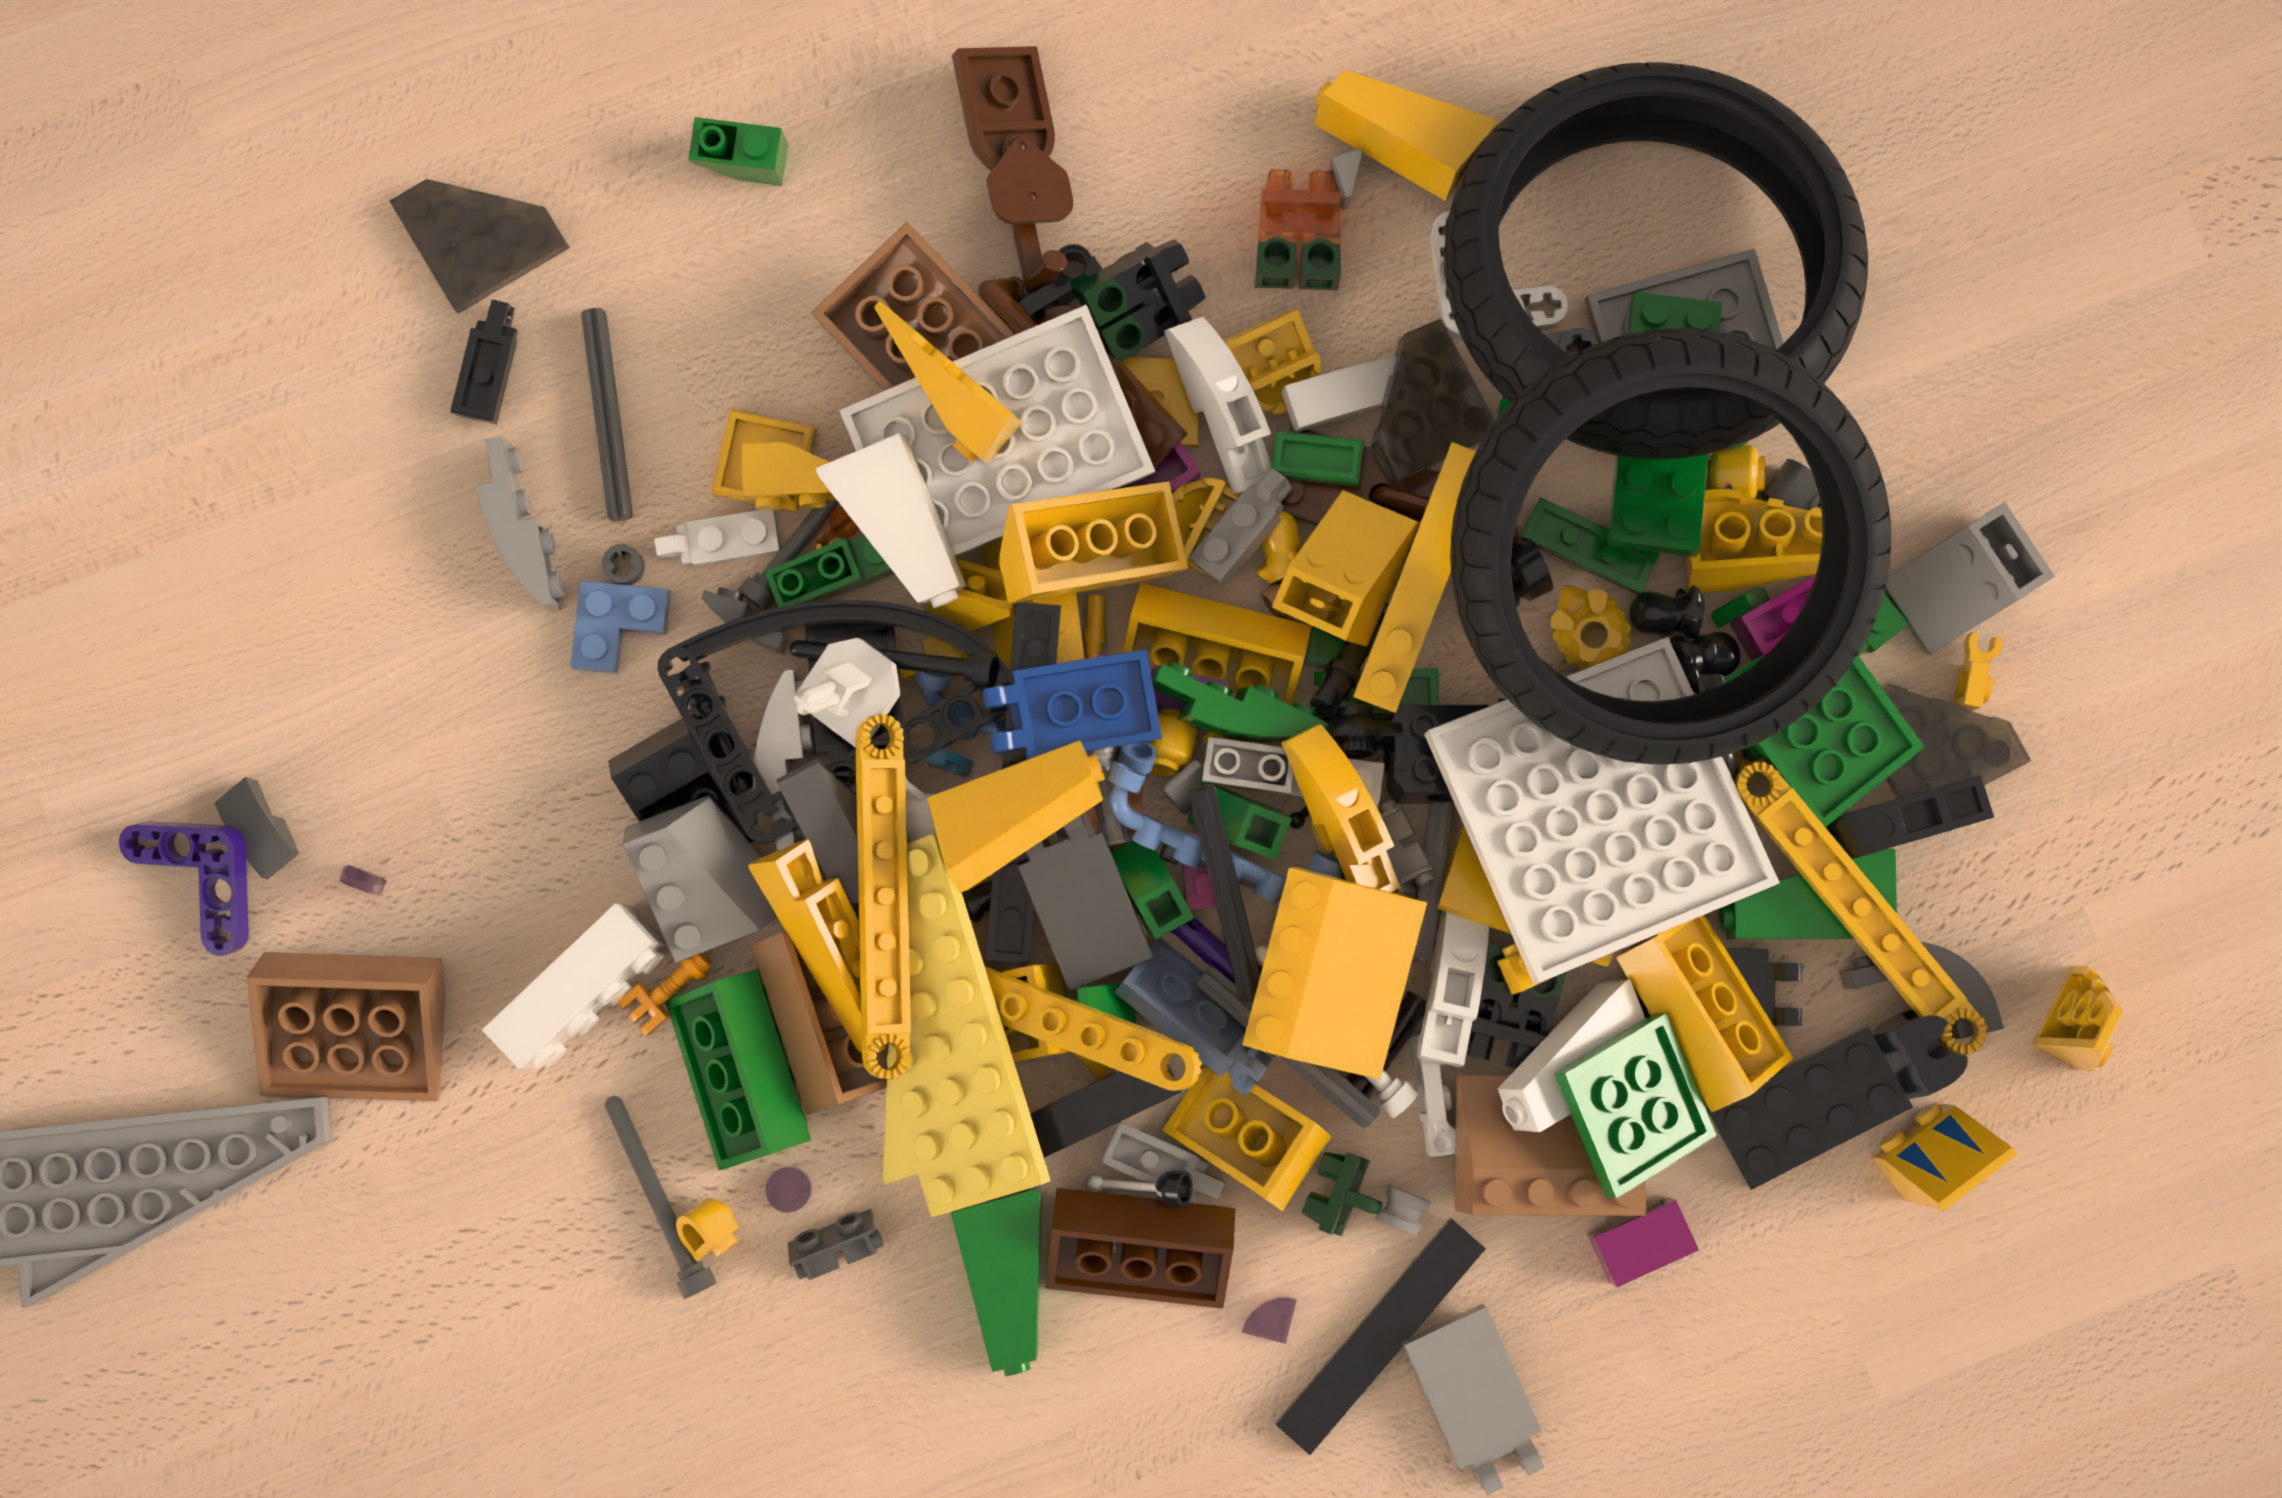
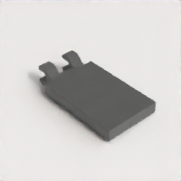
[1018,815,1153,991]

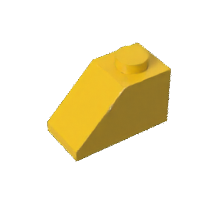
[927,558,1016,632]

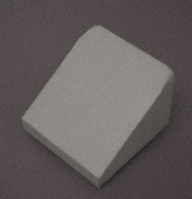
[1328,149,1363,210]
[1163,760,1204,815]

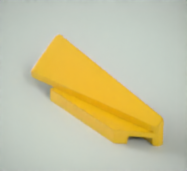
[748,840,886,1053]

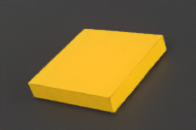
[711,409,817,514]

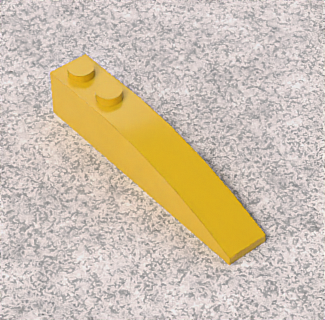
[1353,442,1476,713]

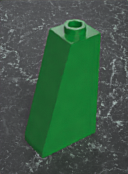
[1719,849,1897,939]
[951,1186,1042,1376]

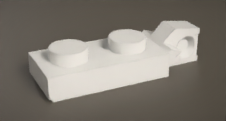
[654,510,781,567]
[1409,1031,1456,1157]

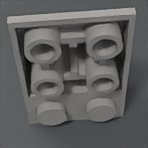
[1885,502,2055,654]

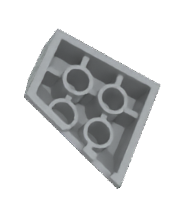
[623,795,777,963]

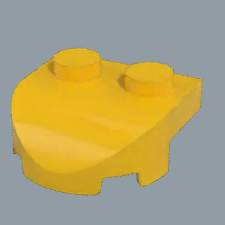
[1223,307,1322,414]
[1172,478,1242,577]

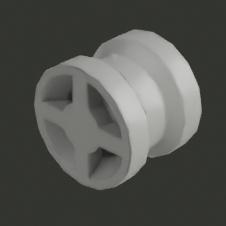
[1376,1185,1431,1236]

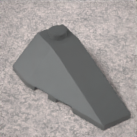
[776,759,909,920]

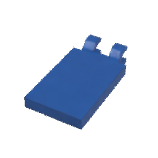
[982,649,1162,760]

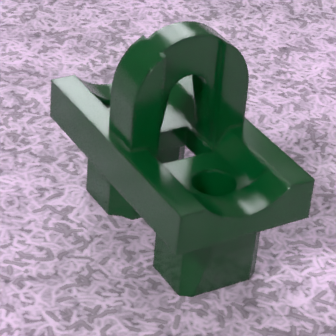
[1302,1152,1383,1236]

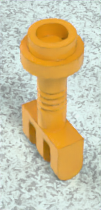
[617,952,713,1037]

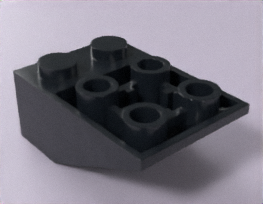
[608,718,754,843]

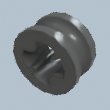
[602,544,645,585]

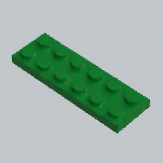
[1607,292,1722,557]

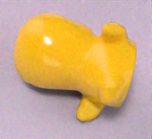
[1255,511,1302,585]

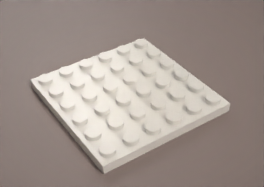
[1424,637,1780,985]

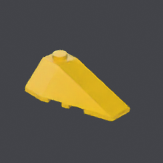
[874,301,1022,464]
[1683,488,1822,593]
[2032,966,2123,1071]

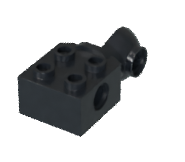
[1325,705,1490,804]

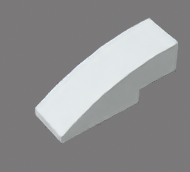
[1281,354,1416,433]

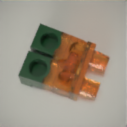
[1254,169,1341,290]

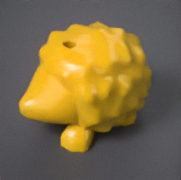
[1550,585,1632,670]

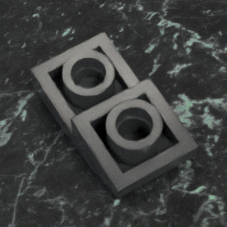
[702,587,789,655]
[214,777,299,879]

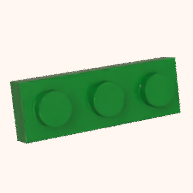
[1519,497,1660,595]

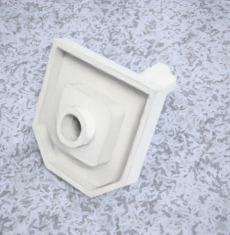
[792,638,900,748]

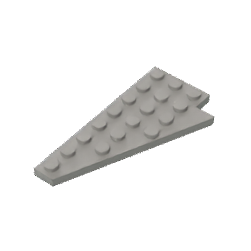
[0,1097,331,1308]

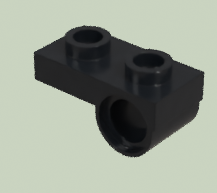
[1020,244,1102,323]

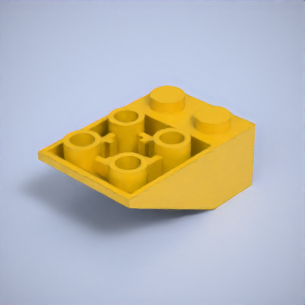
[1272,490,1420,646]

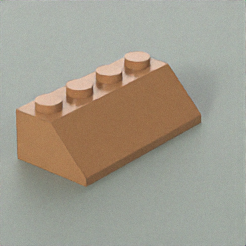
[751,931,889,1115]

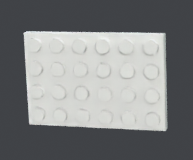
[839,305,1156,557]

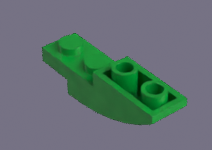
[764,534,895,608]
[1151,662,1329,741]

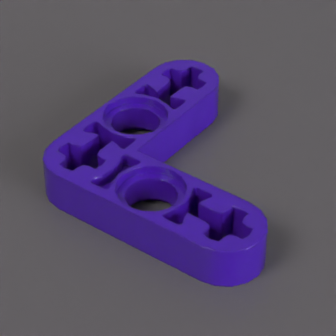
[119,821,249,956]

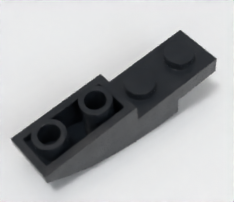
[1825,775,1995,859]

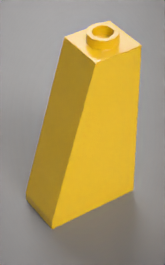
[1314,69,1498,201]
[927,740,1105,893]

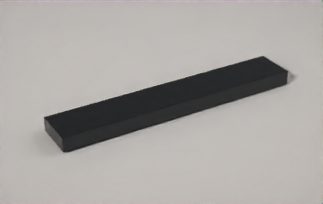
[1275,1218,1486,1455]

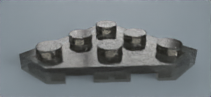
[389,179,570,314]
[1371,318,1495,485]
[1882,684,2031,798]

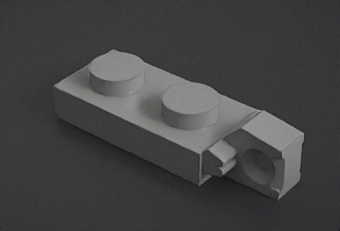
[1189,468,1292,587]
[1100,1122,1226,1200]

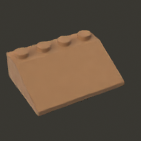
[811,222,1015,391]
[247,952,445,1101]
[1455,1074,1646,1216]

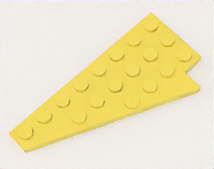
[883,833,1051,1218]

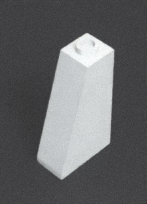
[815,434,967,608]
[1498,979,1645,1132]

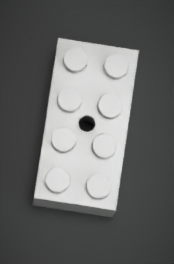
[482,903,667,1070]

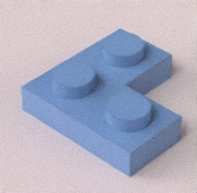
[571,581,671,674]

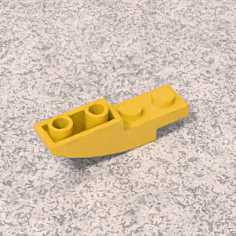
[1281,724,1401,893]

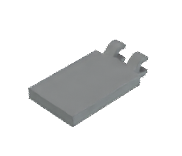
[1402,1304,1544,1495]

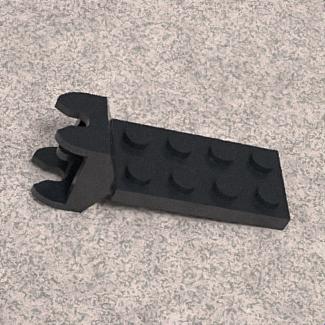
[1706,1009,1968,1190]

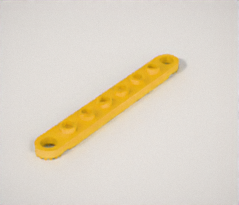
[855,714,911,1080]
[1734,762,1988,1054]
[984,966,1202,1091]

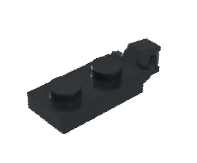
[451,299,518,425]

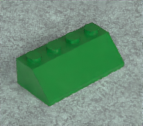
[666,969,811,1171]

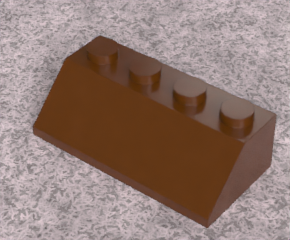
[1045,1188,1236,1308]

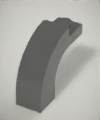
[1839,942,2004,1039]

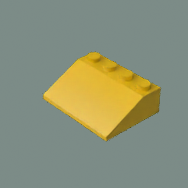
[1242,867,1428,1079]

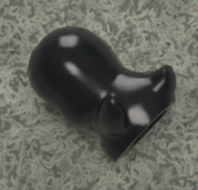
[1629,585,1705,639]
[1670,632,1741,693]

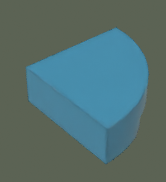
[925,743,973,777]

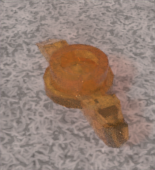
[812,507,859,550]

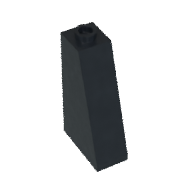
[1030,1064,1181,1158]

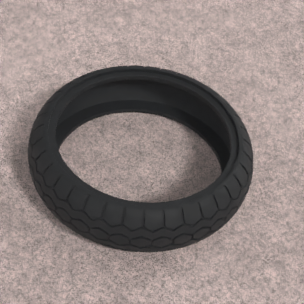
[1444,62,1868,459]
[1450,328,1891,764]

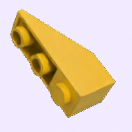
[741,442,837,510]

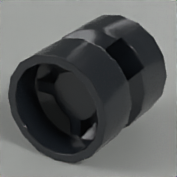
[1511,539,1553,607]

